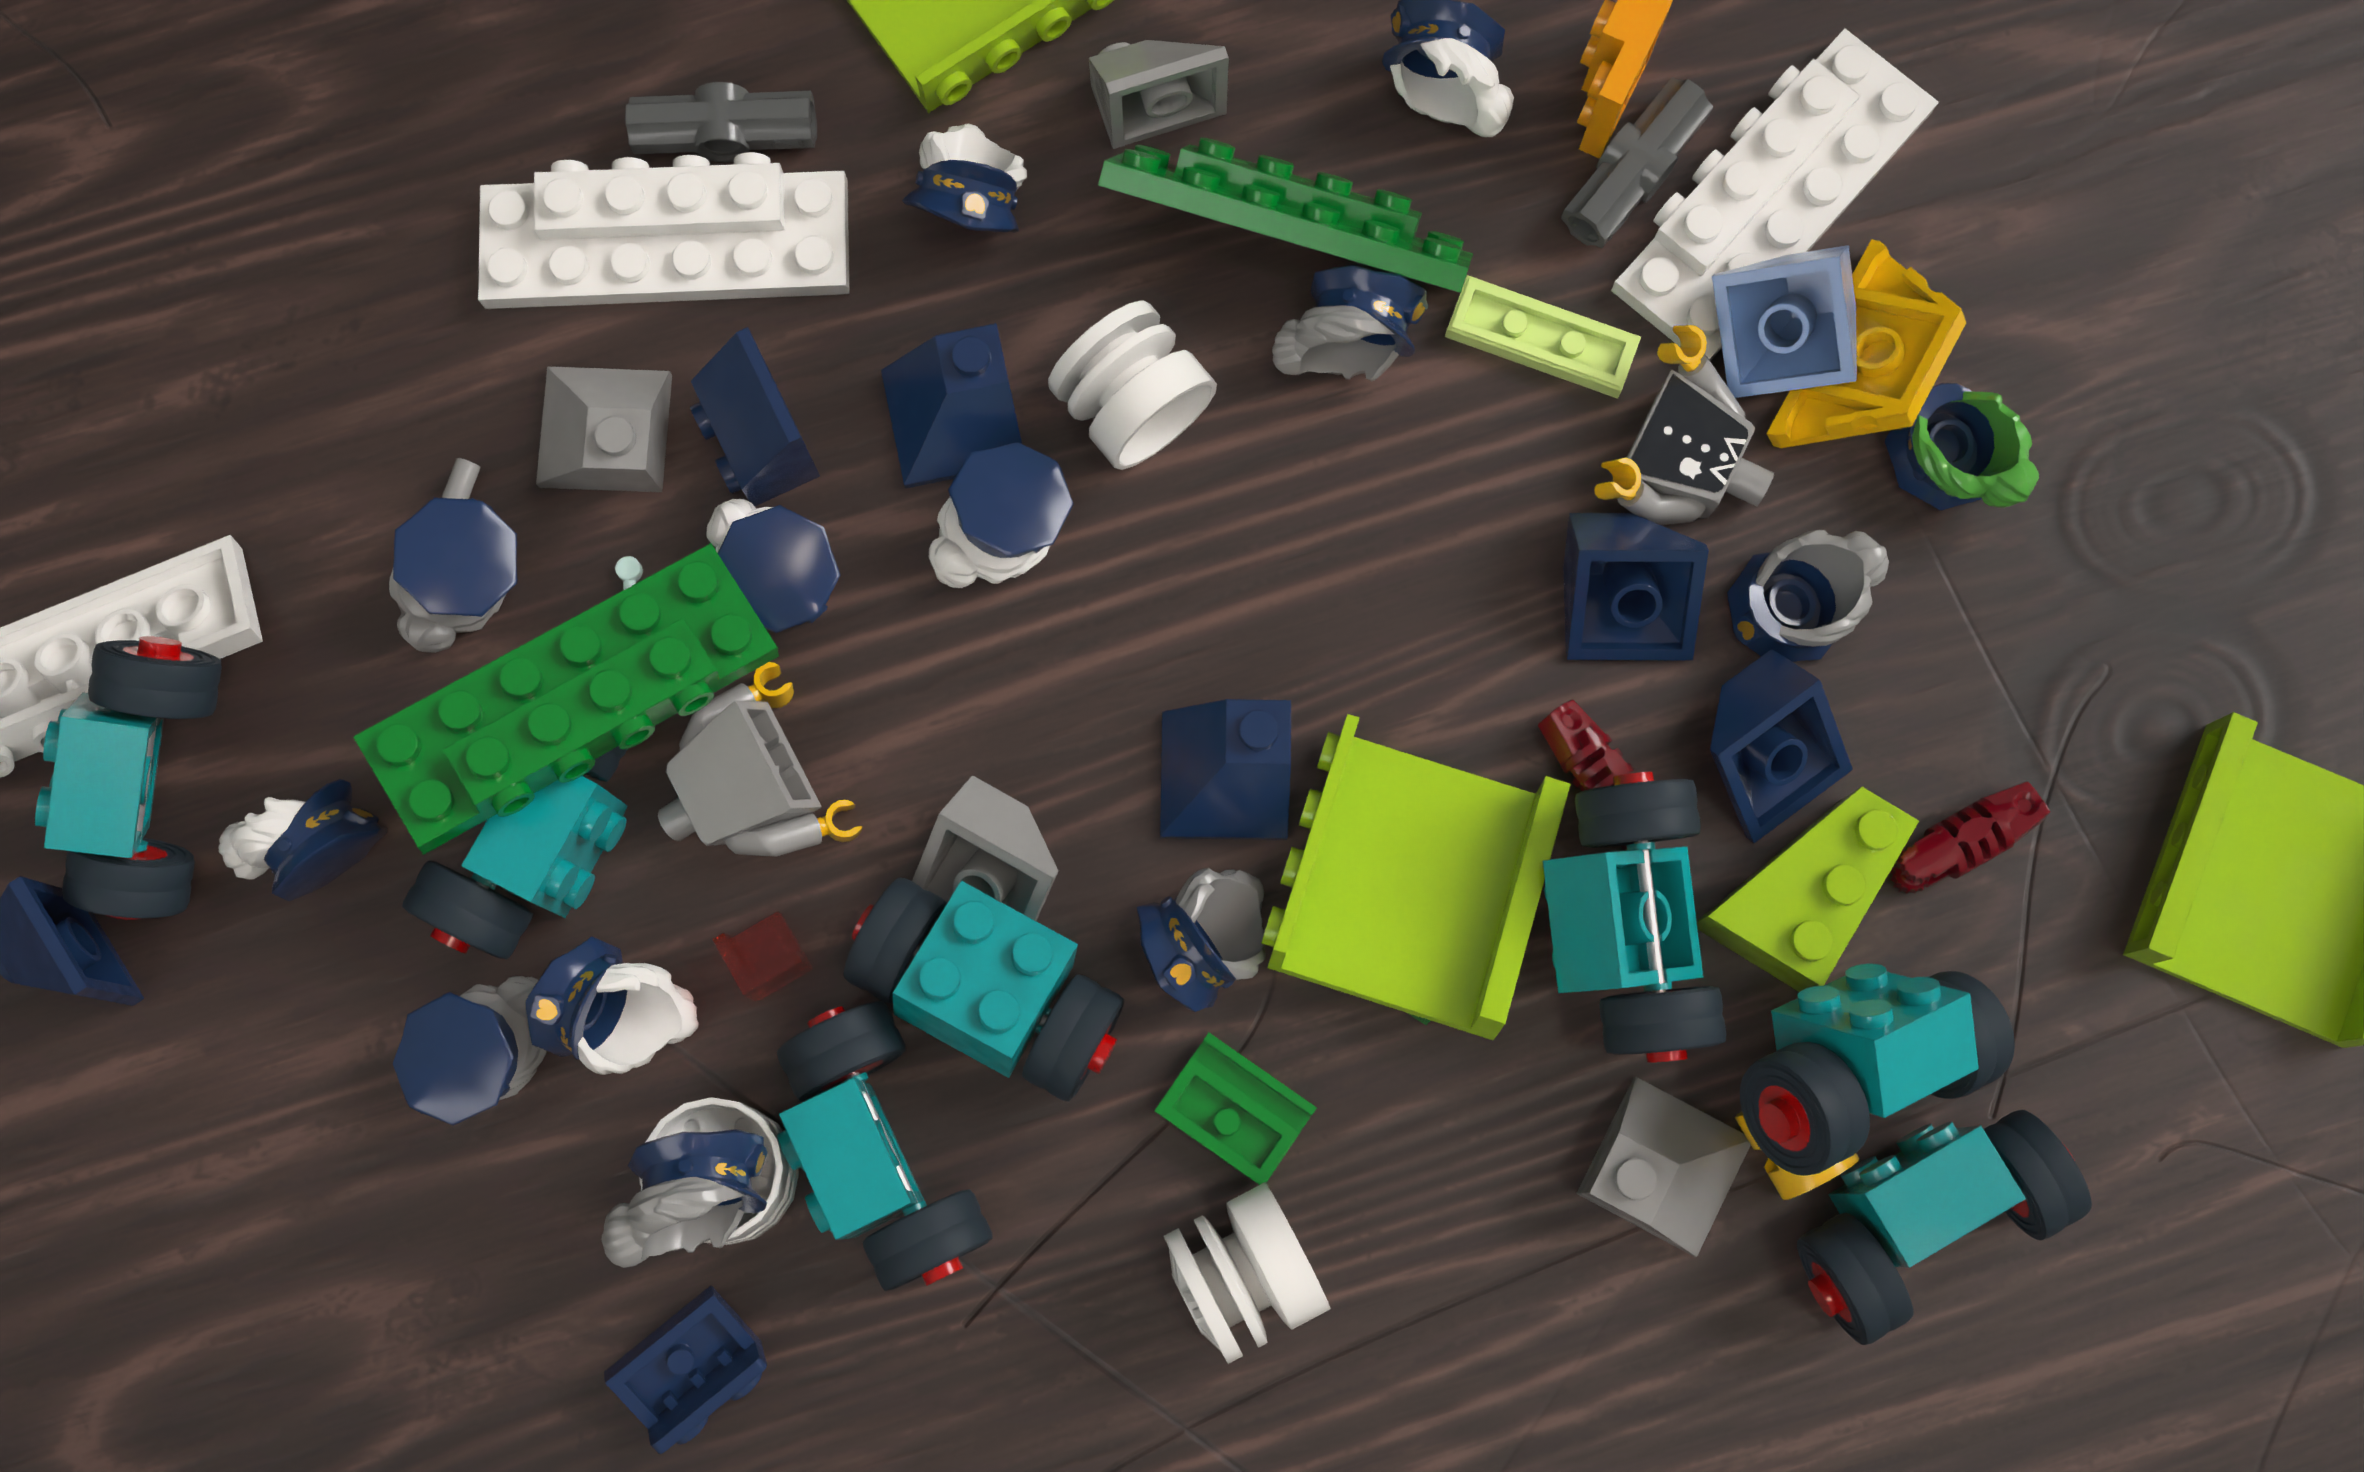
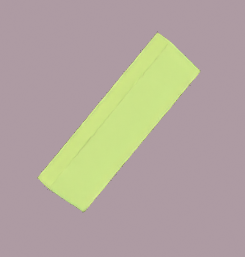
[1445,275,1641,399]

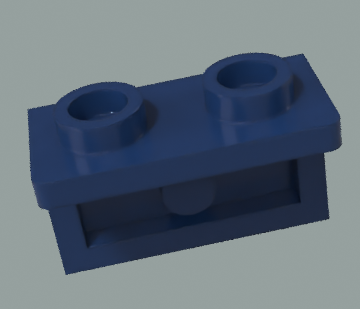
[604,1285,767,1455]

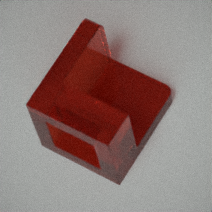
[713,911,813,1002]

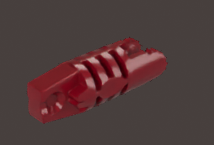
[1538,700,1634,851]
[1890,781,2050,895]

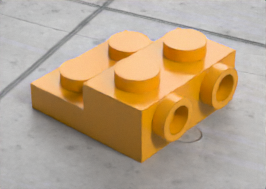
[1577,0,1673,159]

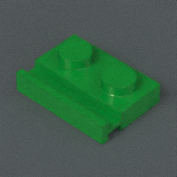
[1154,1032,1317,1185]

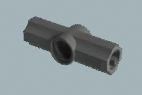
[1561,77,1713,248]
[625,82,817,162]

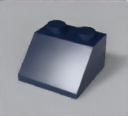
[690,327,820,506]

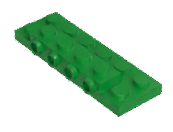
[1098,138,1473,293]
[353,543,779,855]

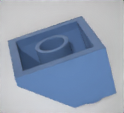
[1712,245,1857,398]

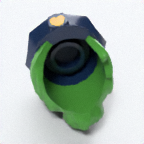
[1884,383,2039,511]

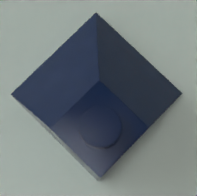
[881,323,1022,489]
[1563,513,1709,660]
[1710,649,1853,843]
[1160,699,1291,840]
[0,876,145,1006]

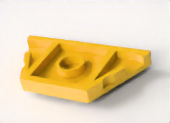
[1767,239,1966,448]

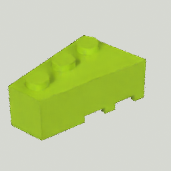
[1697,787,1919,992]

